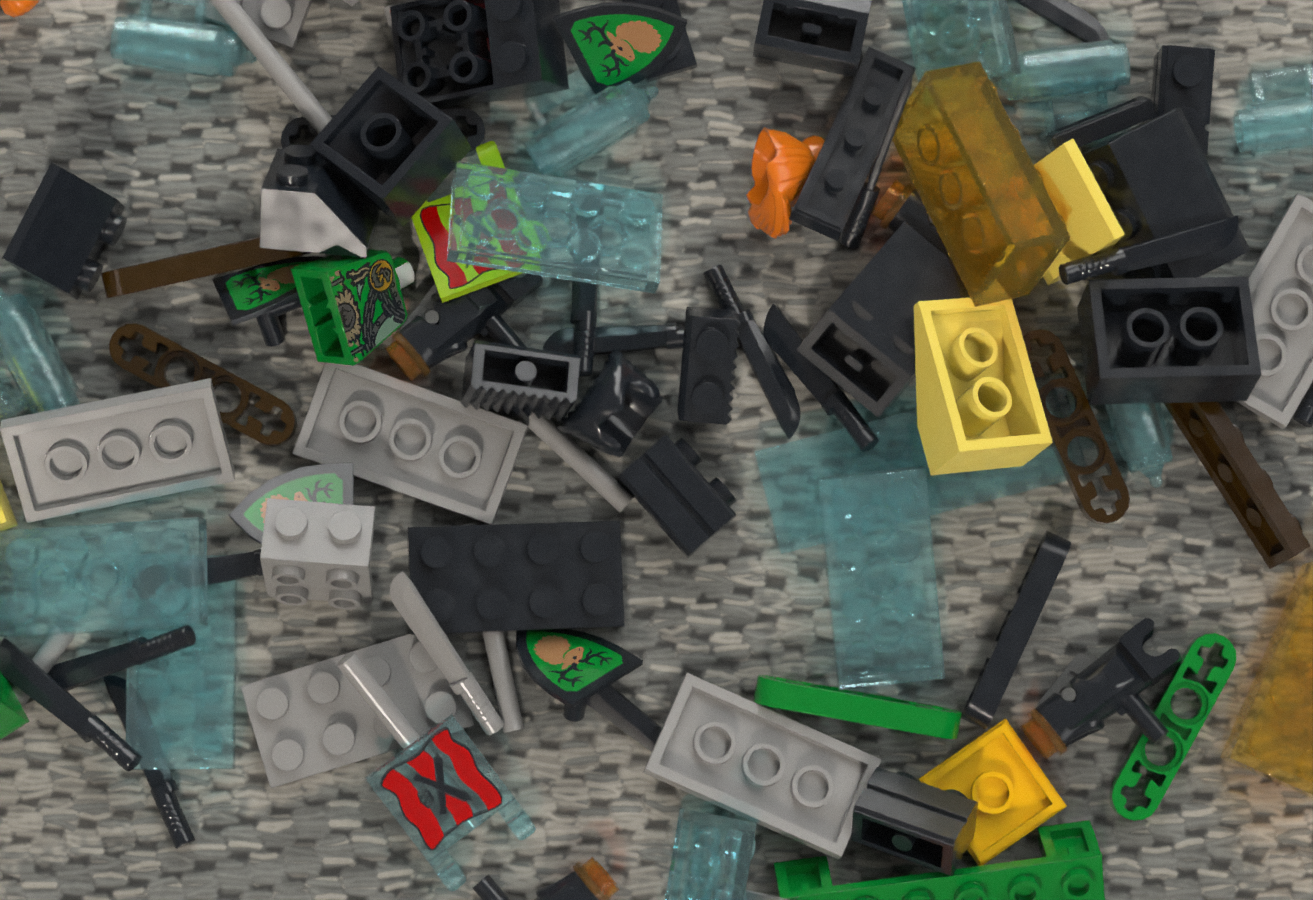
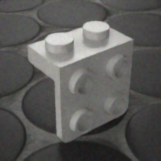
[260,498,376,610]

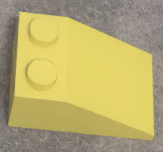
[997,138,1125,286]
[914,295,1053,475]

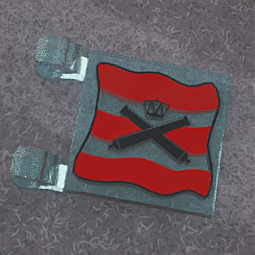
[365,714,536,891]

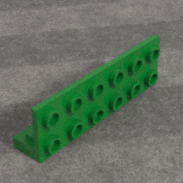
[774,820,1105,900]

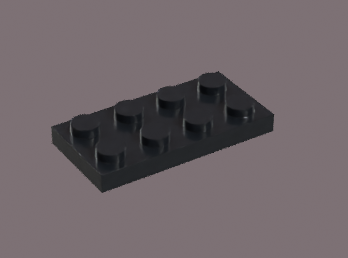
[407,520,625,635]

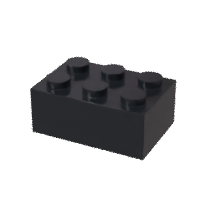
[1077,276,1262,405]

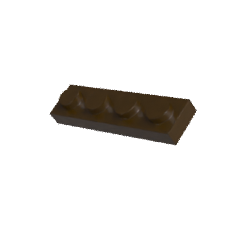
[1164,402,1310,569]

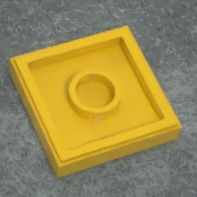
[918,718,1067,866]

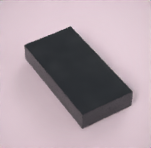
[1045,96,1157,152]

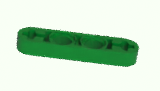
[1109,633,1237,821]
[753,675,962,739]

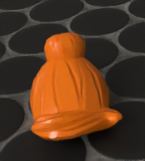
[746,127,825,239]

